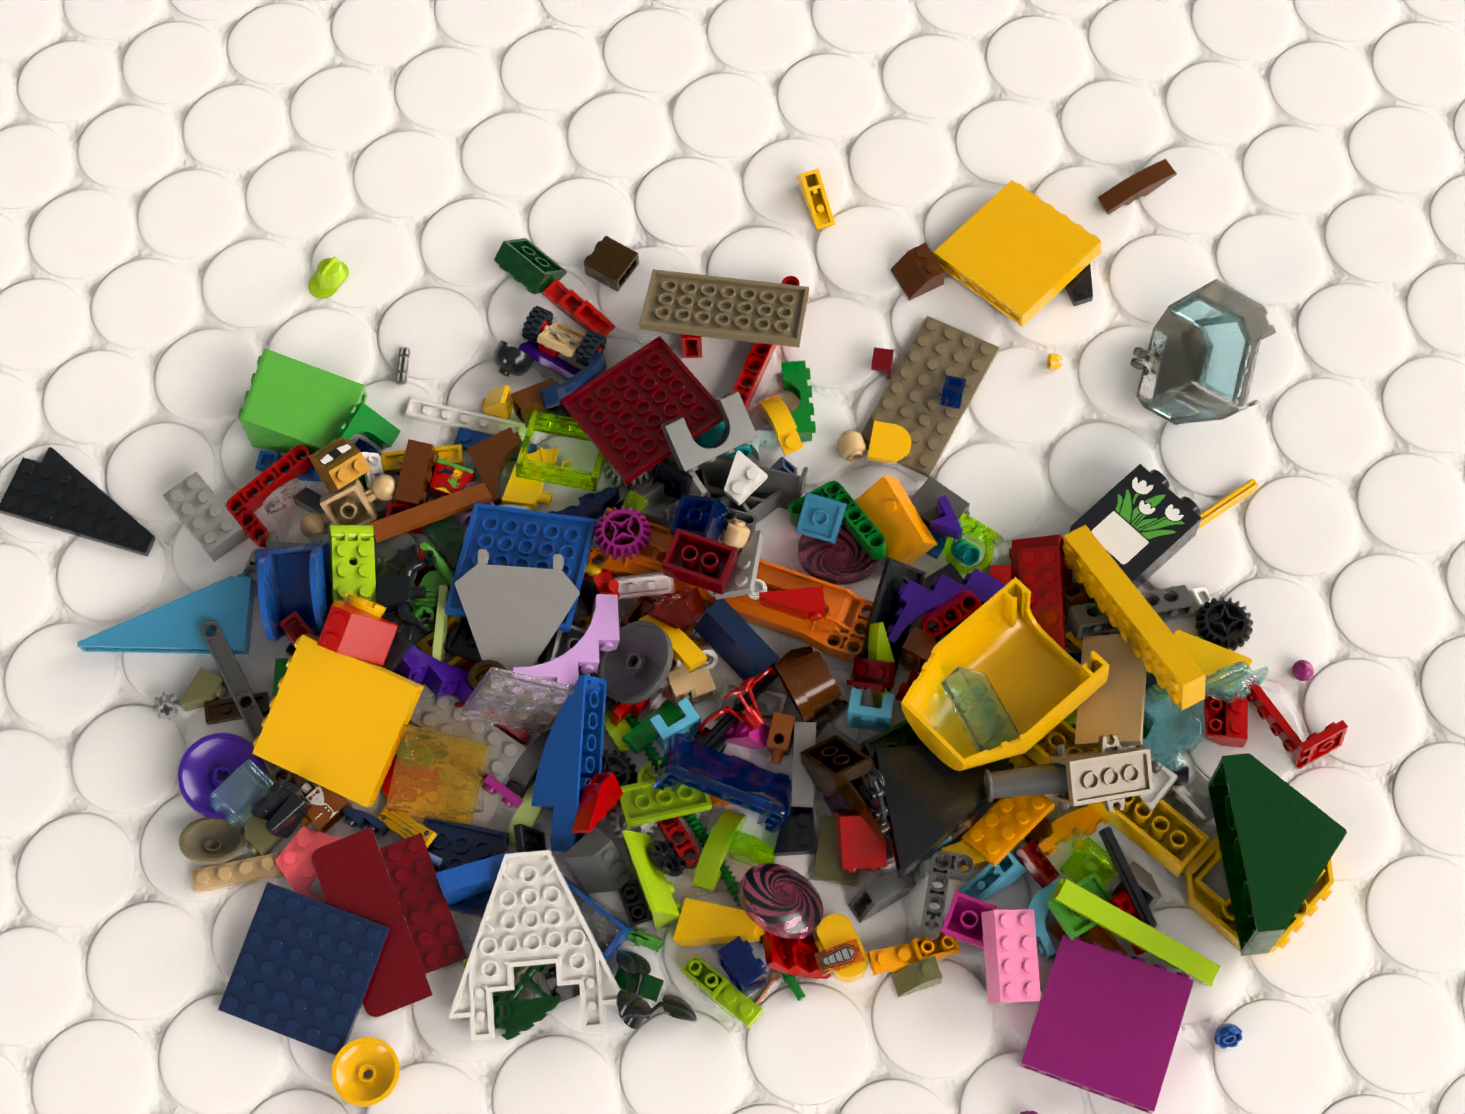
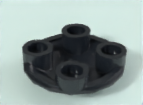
[648,839,687,877]

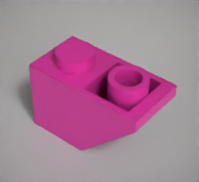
[722,719,770,749]

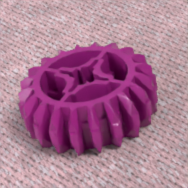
[594,505,651,561]

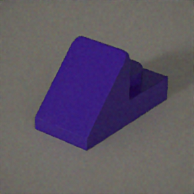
[930,495,963,540]

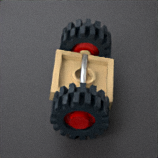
[522,306,607,367]

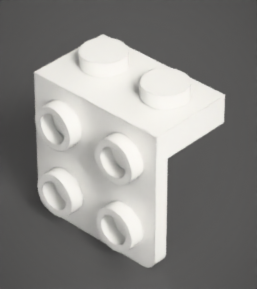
[1173,770,1214,821]

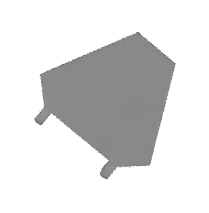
[454,549,580,672]

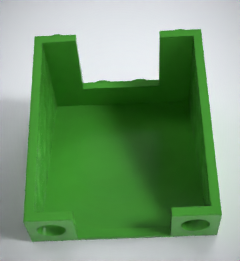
[238,349,367,457]

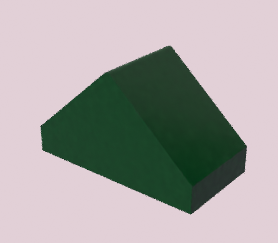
[1207,753,1347,956]

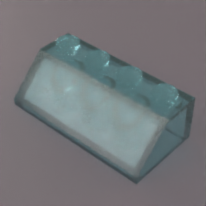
[941,666,1020,752]

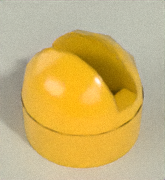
[1047,353,1063,370]

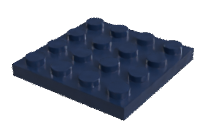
[423,815,510,918]

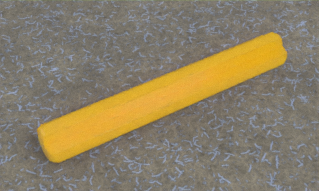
[1198,479,1259,529]

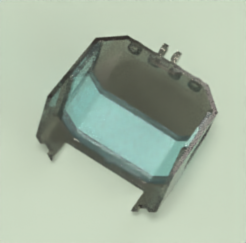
[1130,279,1276,425]

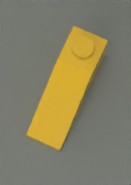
[796,168,835,230]

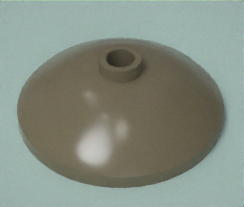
[179,817,246,865]

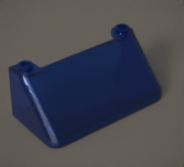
[653,734,792,833]

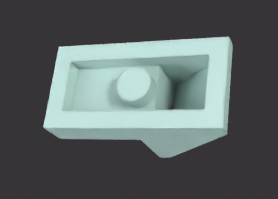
[749,430,780,460]

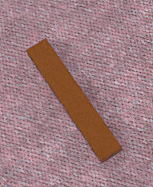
[368,482,492,543]

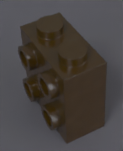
[584,236,639,292]

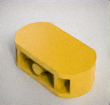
[814,914,868,983]

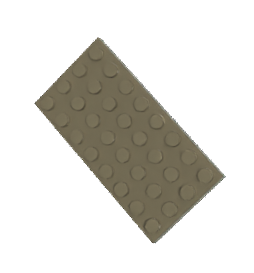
[639,269,810,347]
[861,316,999,478]

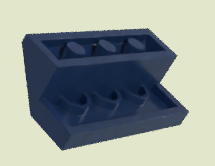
[695,599,780,681]

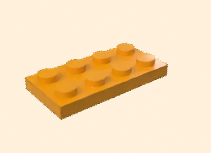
[961,795,1055,867]

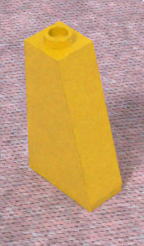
[1174,630,1253,696]
[672,898,766,947]

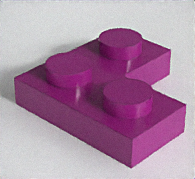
[480,774,523,808]

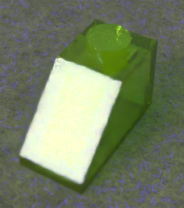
[728,831,776,872]

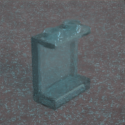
[210,759,274,829]

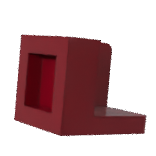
[871,347,894,379]

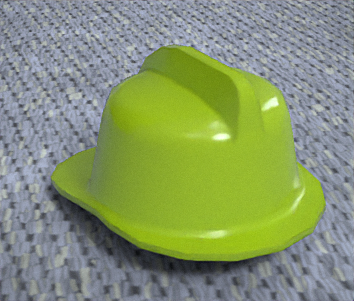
[308,257,349,299]

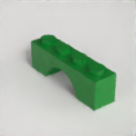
[781,360,816,442]

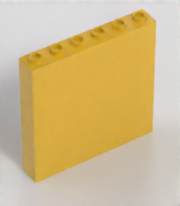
[933,180,1101,327]
[252,634,424,807]

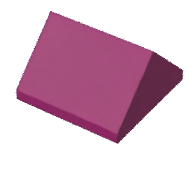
[941,891,998,948]

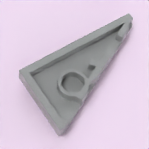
[713,530,764,600]

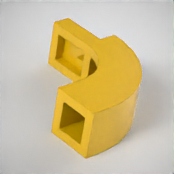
[756,394,804,456]

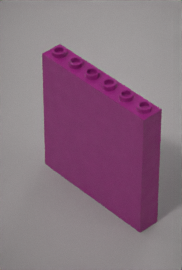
[1020,934,1194,1114]

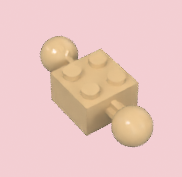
[300,474,397,538]

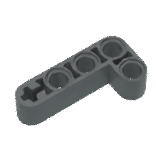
[921,851,974,941]

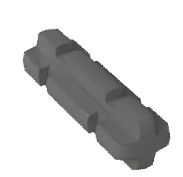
[395,347,410,385]

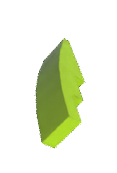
[868,622,895,709]

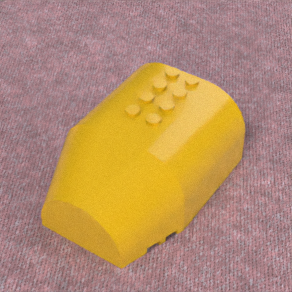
[901,577,1110,771]

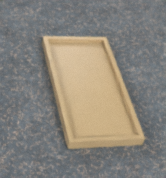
[1075,634,1147,749]

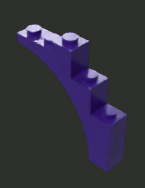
[886,568,1005,646]
[394,645,517,710]

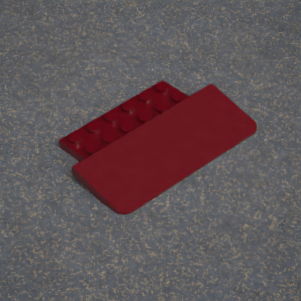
[312,827,467,1017]

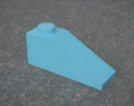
[959,850,1028,901]

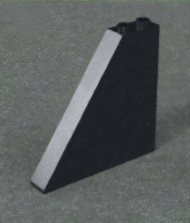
[873,744,1014,878]

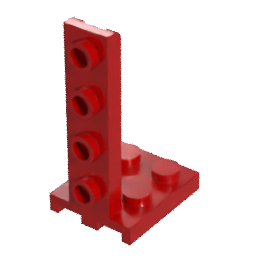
[1244,680,1348,769]

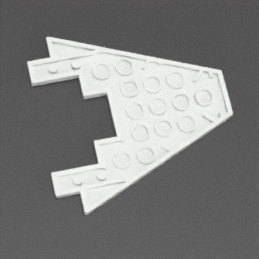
[449,850,620,1040]

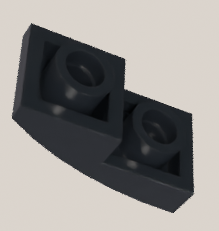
[618,879,652,927]

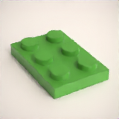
[1046,872,1112,941]

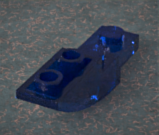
[547,487,620,520]

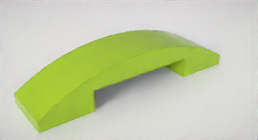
[692,809,747,892]

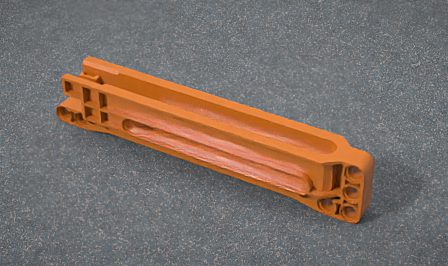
[587,507,873,663]

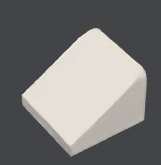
[1189,587,1212,614]

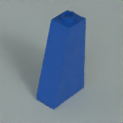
[436,851,515,906]

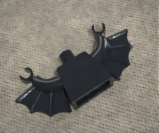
[376,544,436,639]

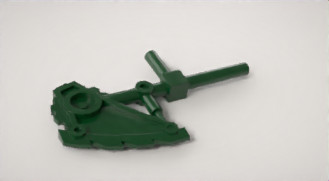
[493,964,562,1040]

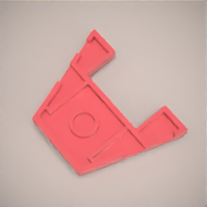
[275,827,340,903]

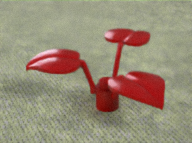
[698,667,776,734]

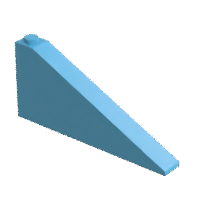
[77,574,255,655]

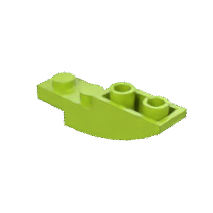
[680,954,764,1029]

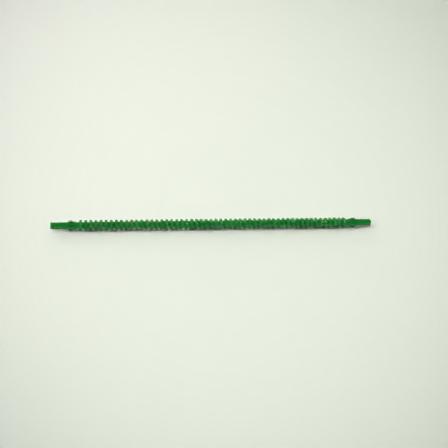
[611,699,806,1001]

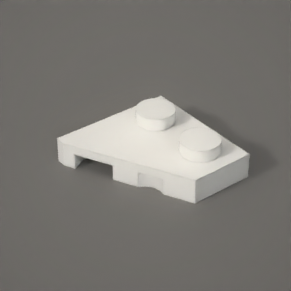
[724,450,768,506]

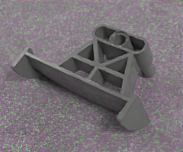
[694,456,808,552]

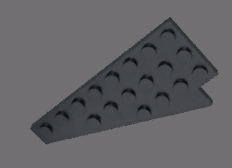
[0,447,156,557]

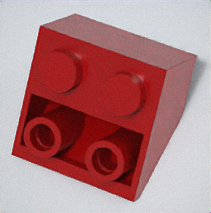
[1203,695,1248,748]

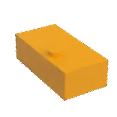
[855,476,937,566]

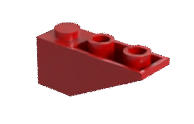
[572,772,624,834]

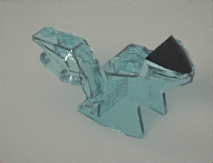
[1143,661,1269,786]

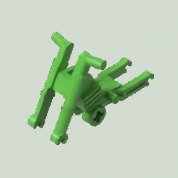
[411,542,454,634]

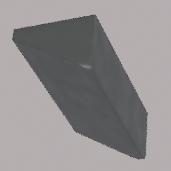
[293,487,325,515]

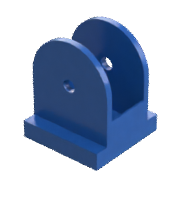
[254,541,331,642]

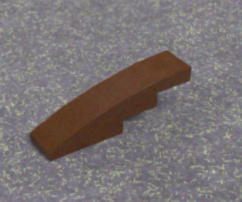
[1097,159,1177,214]

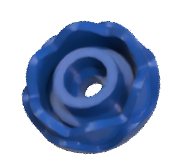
[1214,1023,1242,1049]

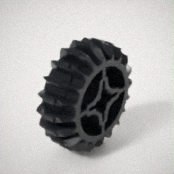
[1195,596,1253,651]
[601,749,638,804]

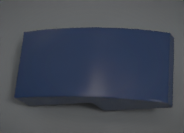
[342,807,389,836]

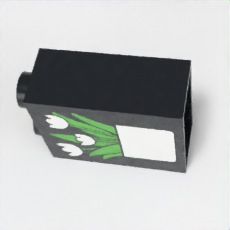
[1069,464,1202,589]

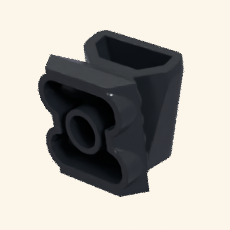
[251,779,313,839]

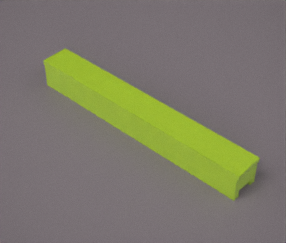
[1049,878,1221,987]

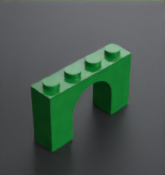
[314,402,401,490]

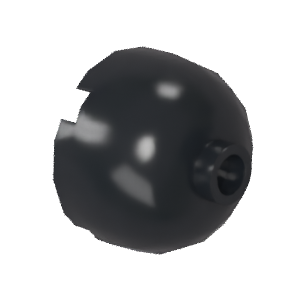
[493,340,534,377]

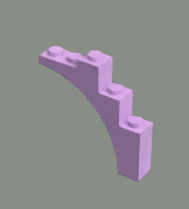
[510,594,620,697]

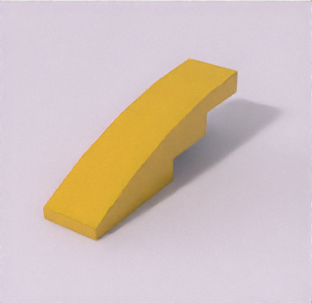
[638,610,707,672]

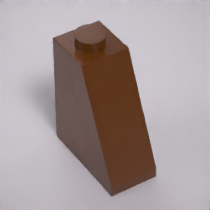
[511,378,560,428]

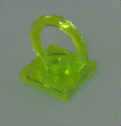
[944,513,1004,575]
[1060,837,1117,886]

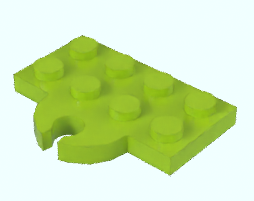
[619,760,712,828]

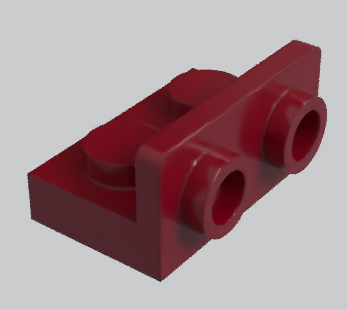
[847,657,895,692]
[1016,839,1060,889]

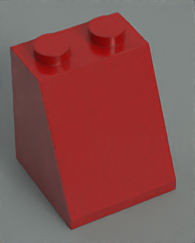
[1009,534,1072,588]
[834,809,887,873]

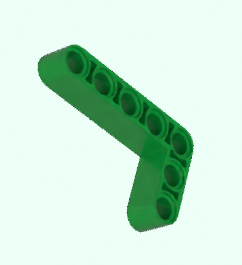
[788,481,887,560]

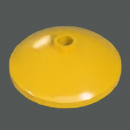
[331,1037,400,1107]

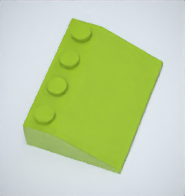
[622,830,682,930]

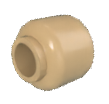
[837,430,866,462]
[720,519,750,551]

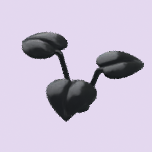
[616,950,697,1029]

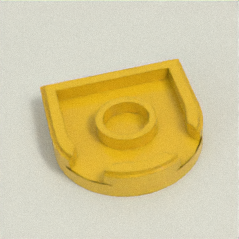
[867,421,911,463]

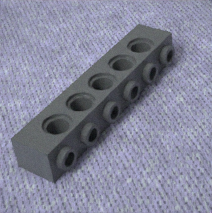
[1066,585,1195,639]

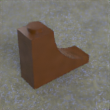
[467,427,523,506]

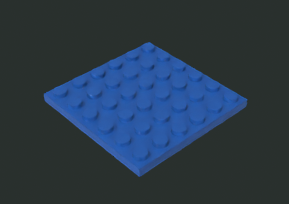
[444,503,597,632]

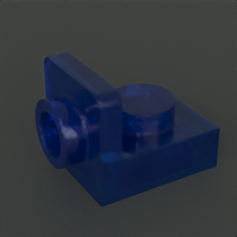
[940,375,967,409]

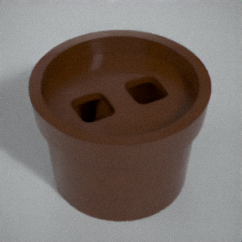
[774,651,842,722]

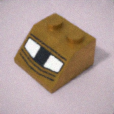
[308,436,371,492]

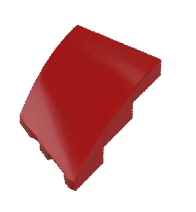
[762,925,831,979]

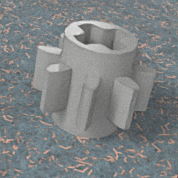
[153,692,180,720]

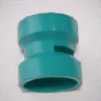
[951,539,980,566]

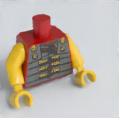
[580,563,620,629]

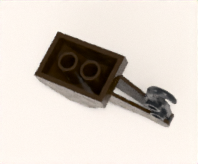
[800,735,892,838]

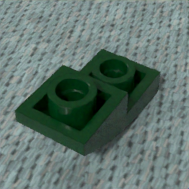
[614,966,664,1002]

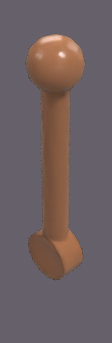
[755,972,779,1005]

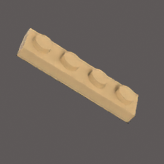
[191,852,282,893]

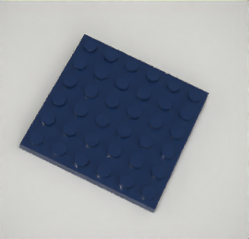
[218,882,391,1055]

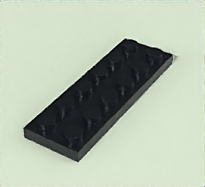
[850,558,926,692]

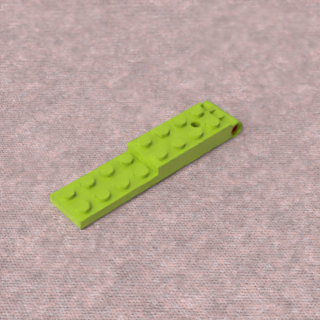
[329,525,376,605]

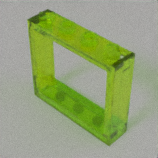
[516,411,605,492]

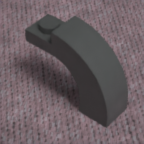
[506,729,551,799]

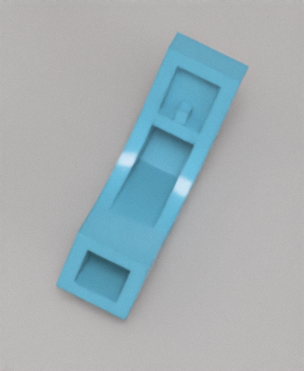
[1028,879,1060,962]

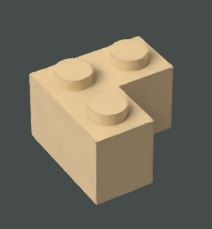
[667,666,717,710]

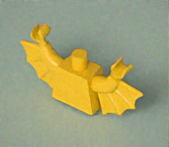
[502,447,572,511]

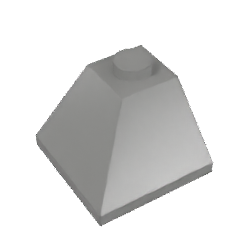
[1108,861,1162,910]

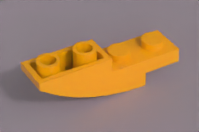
[1038,806,1108,857]
[867,933,961,975]

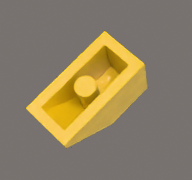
[481,385,513,420]

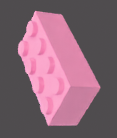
[981,909,1041,1004]

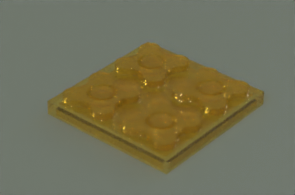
[386,724,490,825]

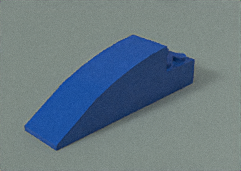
[531,675,607,853]

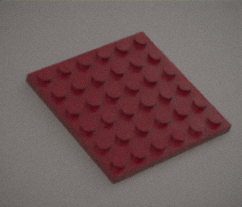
[560,336,723,484]

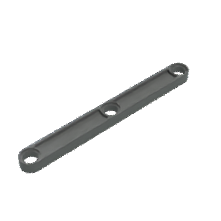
[200,620,293,782]

